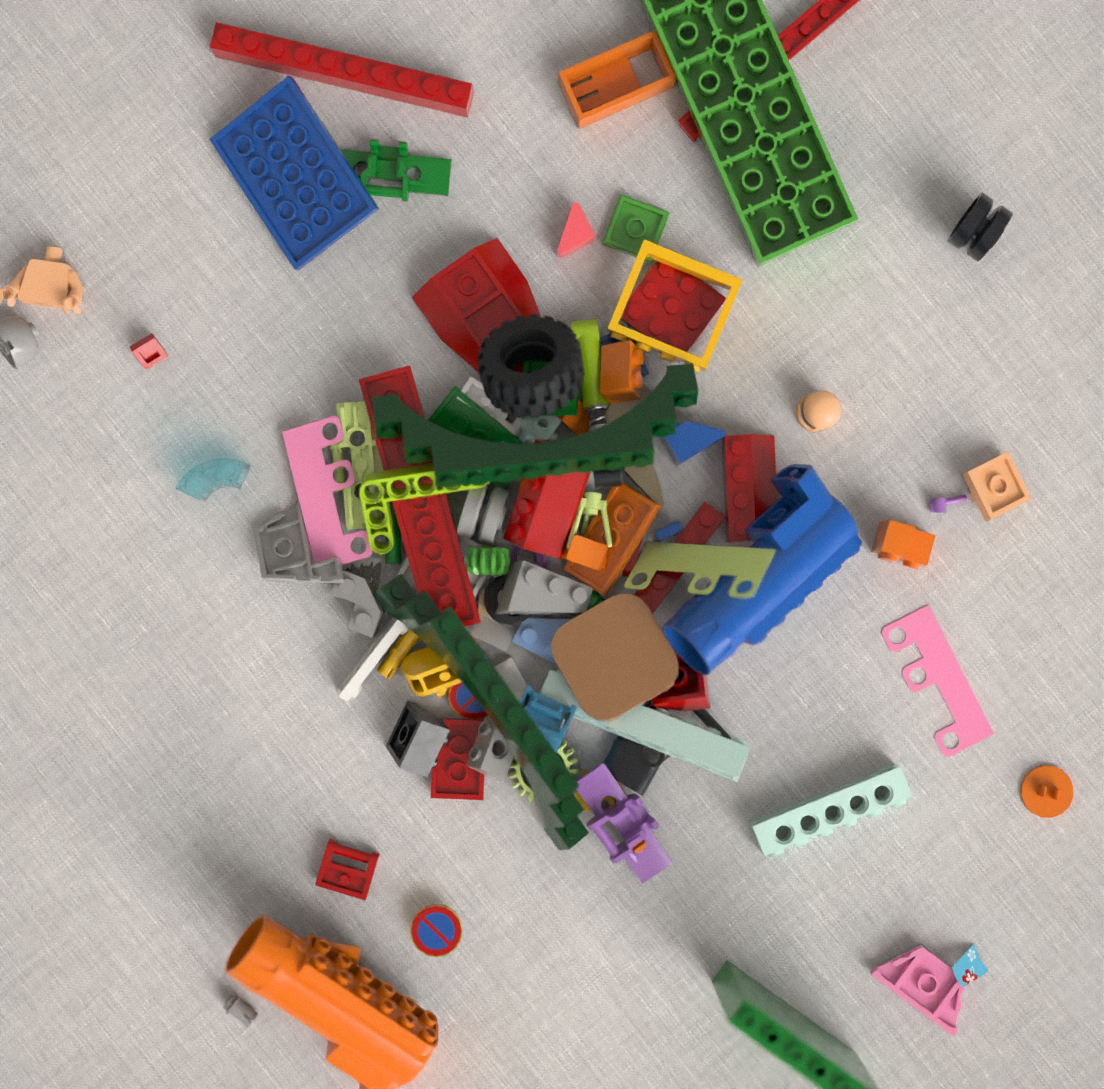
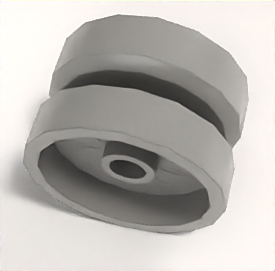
[457,485,510,546]

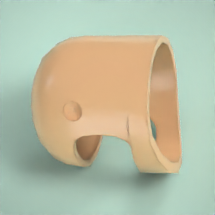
[795,390,841,432]

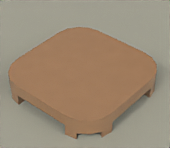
[551,594,679,722]

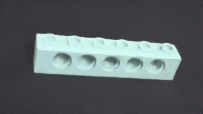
[749,764,912,857]

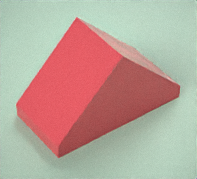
[557,201,595,258]

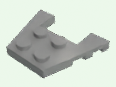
[254,501,345,583]

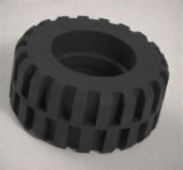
[477,314,584,418]

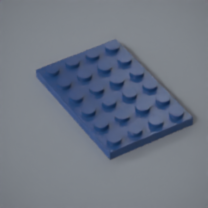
[209,76,379,270]

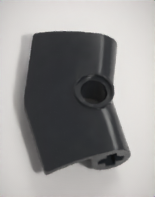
[604,705,673,796]

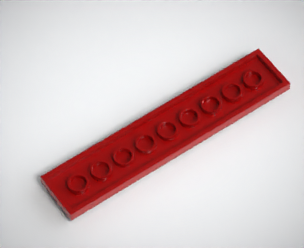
[358,365,481,627]

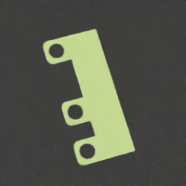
[624,542,776,598]

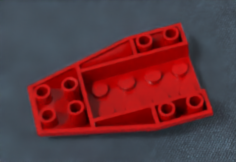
[412,238,542,374]

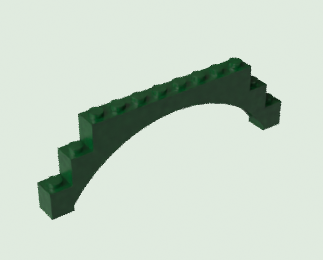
[372,363,698,488]
[373,574,589,850]

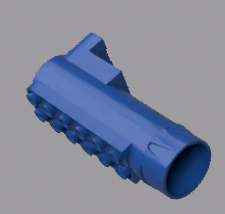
[662,464,862,675]

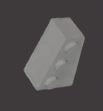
[496,560,593,616]

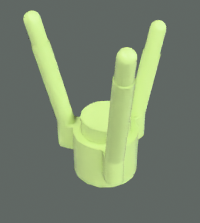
[567,492,612,549]

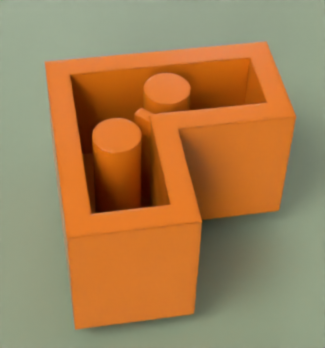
[871,520,936,570]

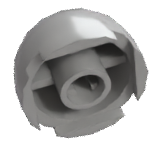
[0,315,39,369]

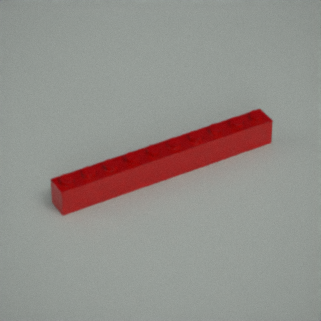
[209,22,474,118]

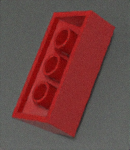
[722,434,777,542]
[503,439,590,559]

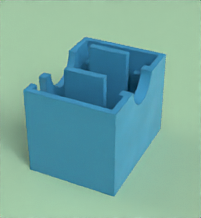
[520,685,577,753]

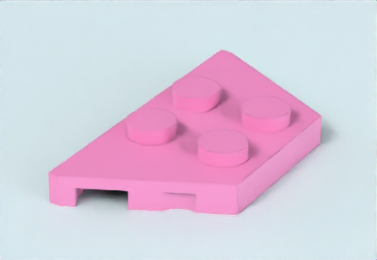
[870,945,964,1036]

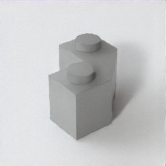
[331,569,384,638]

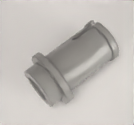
[223,995,258,1028]

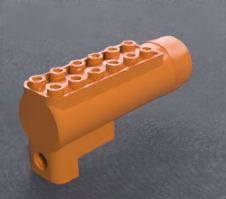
[225,914,438,1089]

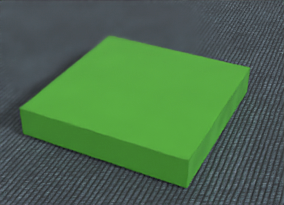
[602,194,670,263]

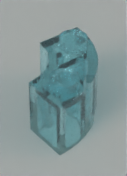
[175,458,251,501]

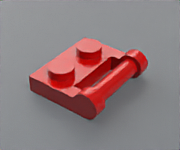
[315,838,380,901]

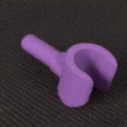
[930,495,967,513]

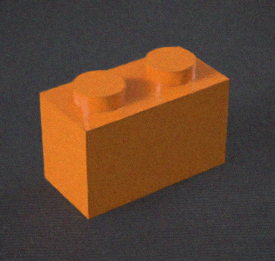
[600,340,644,405]

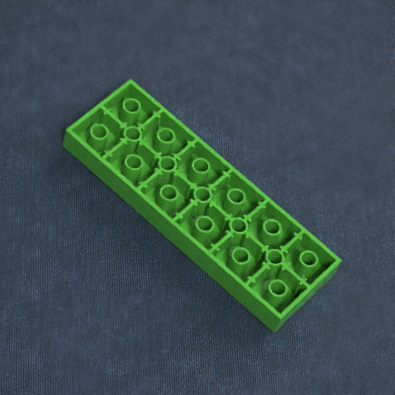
[640,0,858,267]

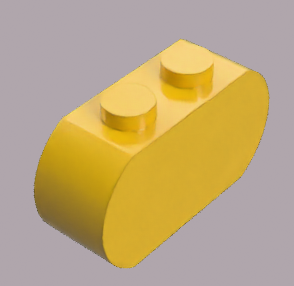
[401,636,476,696]

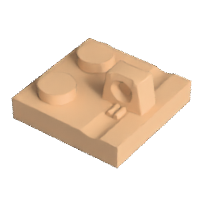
[963,452,1031,521]

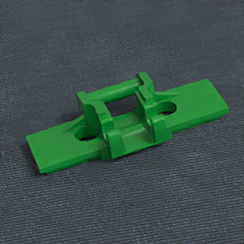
[340,139,452,202]

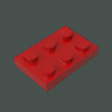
[431,718,485,800]

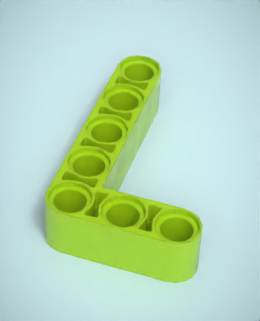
[360,463,489,554]

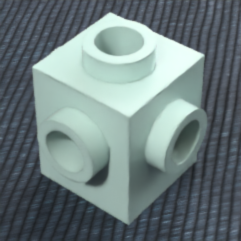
[519,416,561,444]

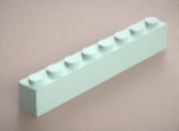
[540,669,750,782]

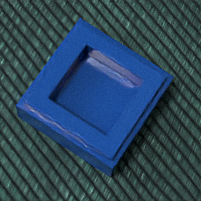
[654,521,683,542]

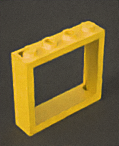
[607,240,743,373]

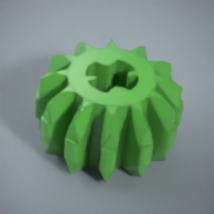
[466,546,511,575]

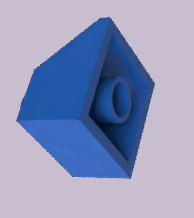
[660,421,726,466]

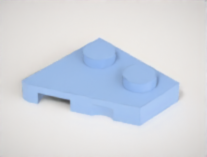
[512,618,571,666]

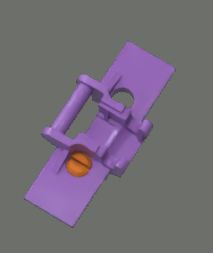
[576,762,673,884]

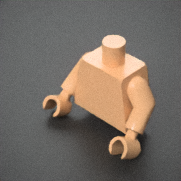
[0,246,84,314]

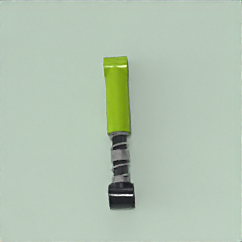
[570,318,622,489]

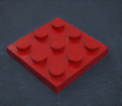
[620,261,726,363]

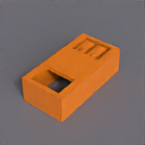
[558,30,676,129]

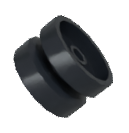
[947,192,1013,262]

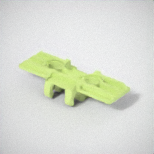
[329,401,384,530]

